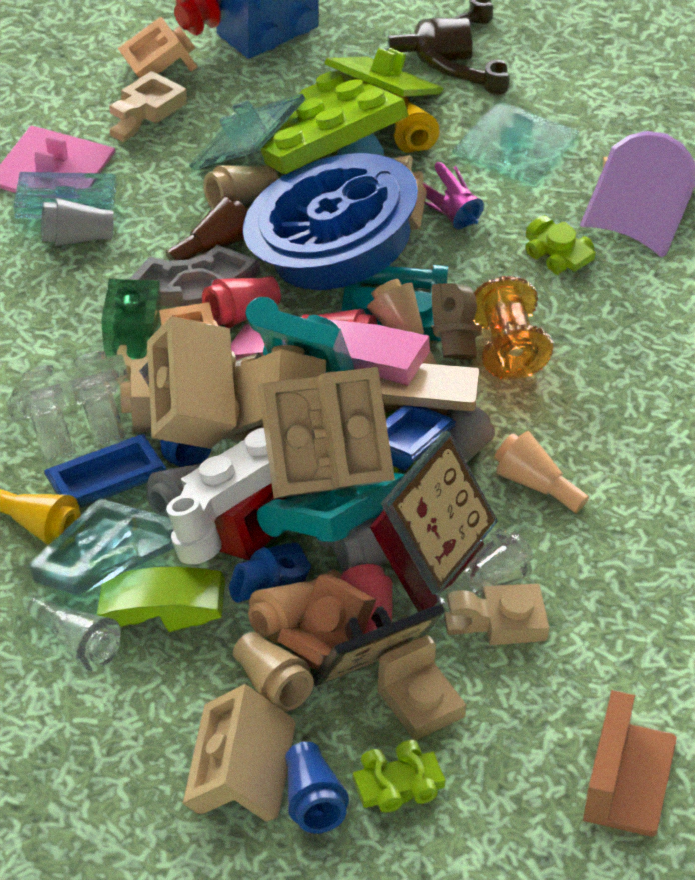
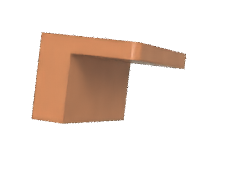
[583,690,676,837]

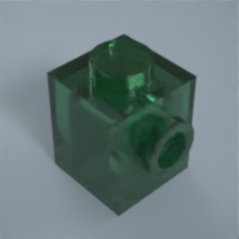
[101,278,162,359]

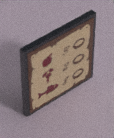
[313,603,445,687]

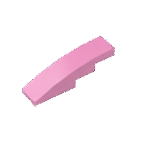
[231,320,430,386]

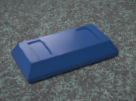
[386,405,456,471]
[44,434,166,508]

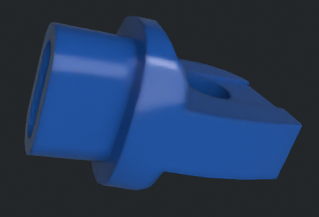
[229,542,311,603]

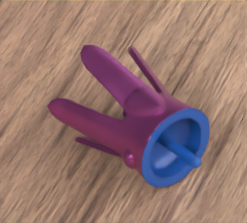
[421,162,484,230]

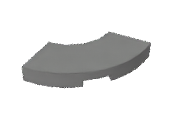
[122,245,260,306]

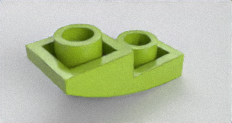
[97,567,225,632]

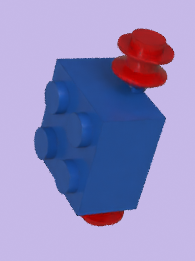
[174,0,319,59]

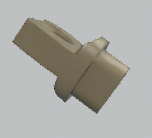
[431,283,482,360]

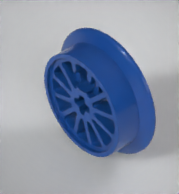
[243,153,418,290]

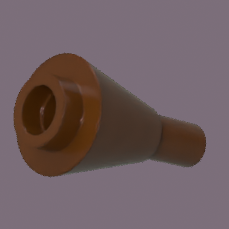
[165,197,248,261]

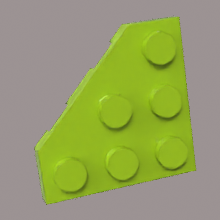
[260,71,409,175]

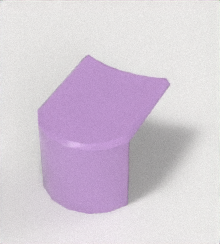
[579,131,695,257]

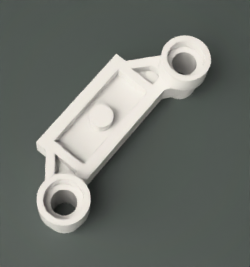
[166,428,272,564]

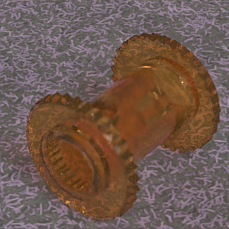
[474,276,554,380]

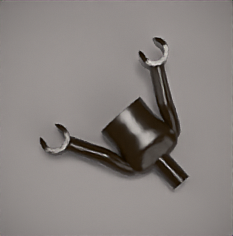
[388,0,510,95]

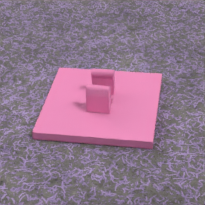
[0,125,115,203]

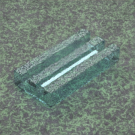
[13,172,117,218]

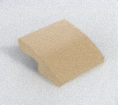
[258,367,395,499]

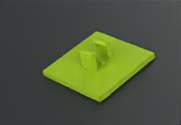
[324,48,444,97]

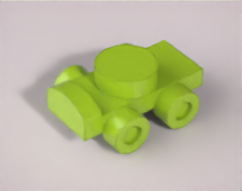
[525,215,596,275]
[352,740,446,813]

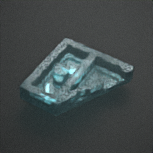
[29,498,174,595]

